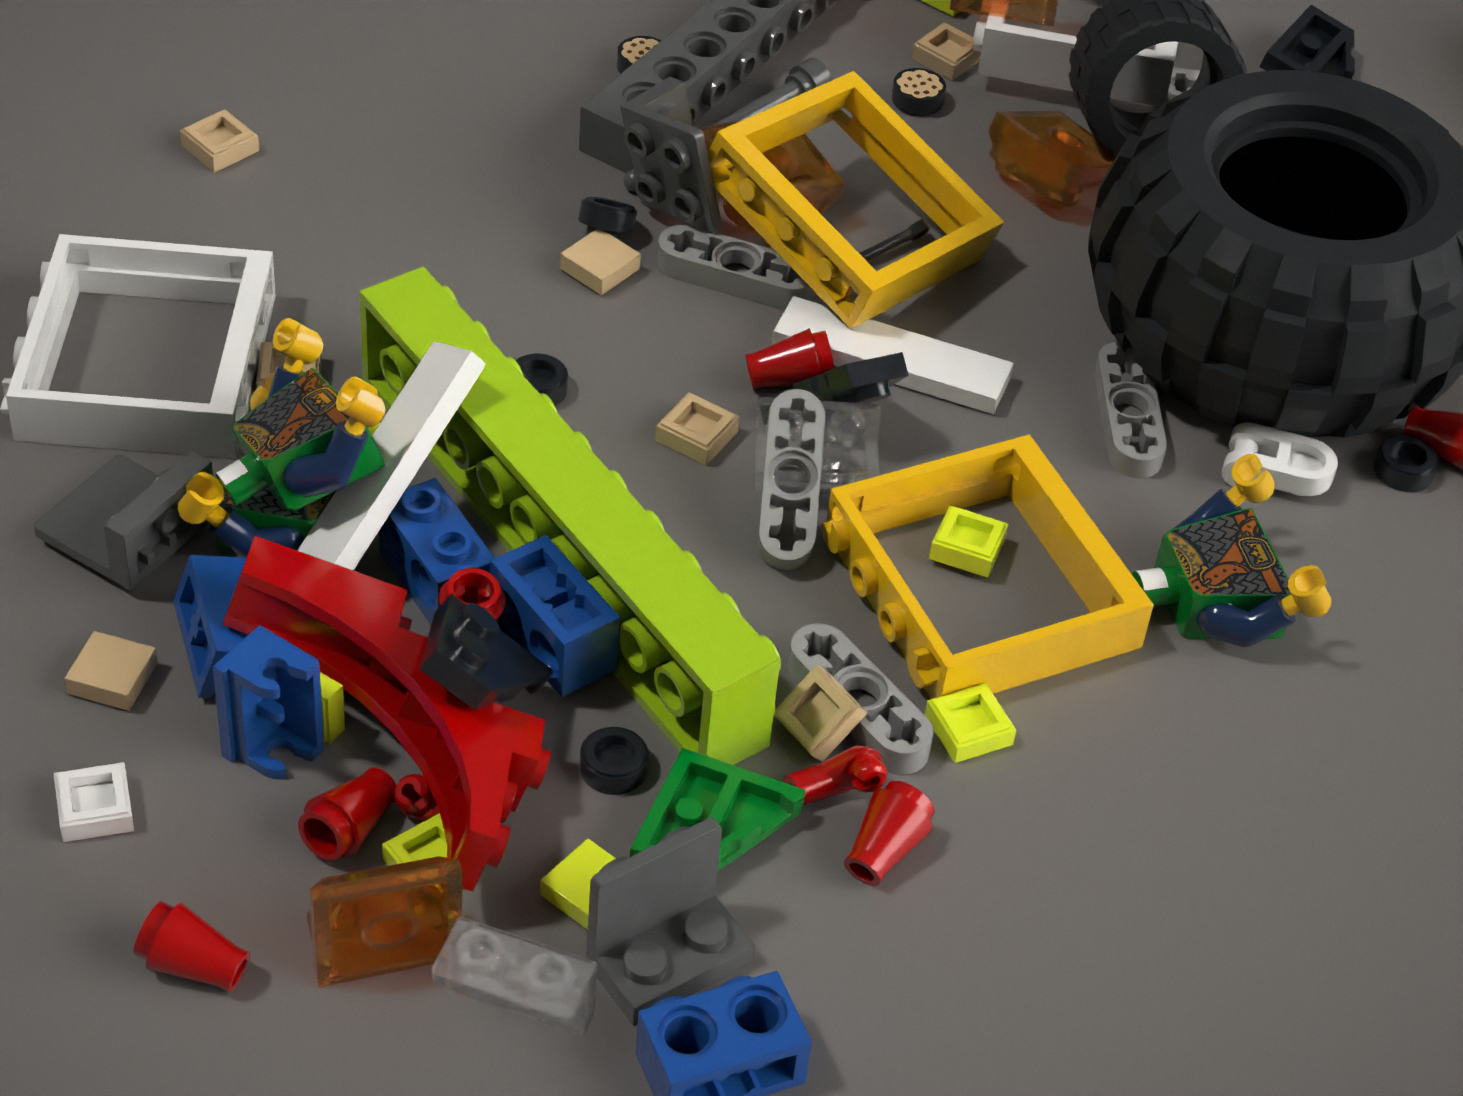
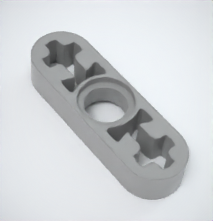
[657,225,815,310]
[1094,341,1167,478]
[757,389,825,570]
[788,623,933,775]

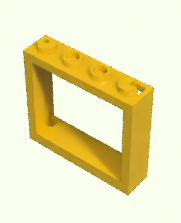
[708,71,1005,329]
[822,434,1154,699]

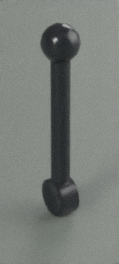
[859,219,930,261]

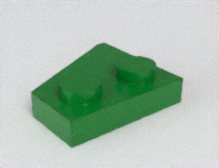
[630,748,806,871]

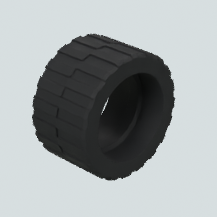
[1069,0,1247,159]

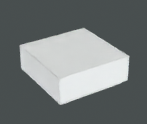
[54,762,134,843]

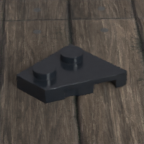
[1259,5,1355,79]
[758,352,909,421]
[419,593,553,710]

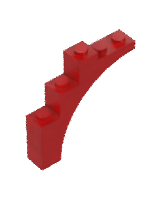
[223,536,551,892]

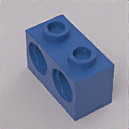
[379,478,495,625]
[490,535,620,697]
[635,970,812,1096]

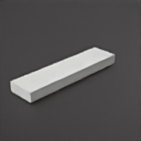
[772,296,1014,415]
[297,341,485,570]

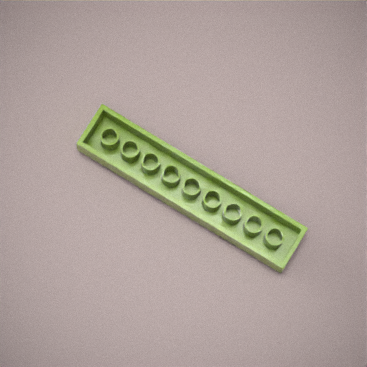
[359,266,781,765]

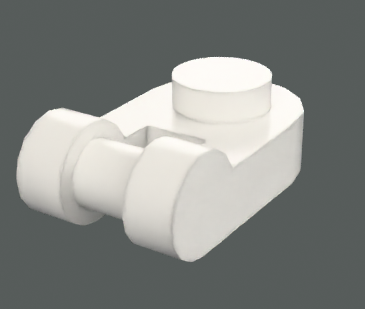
[1222,422,1338,496]

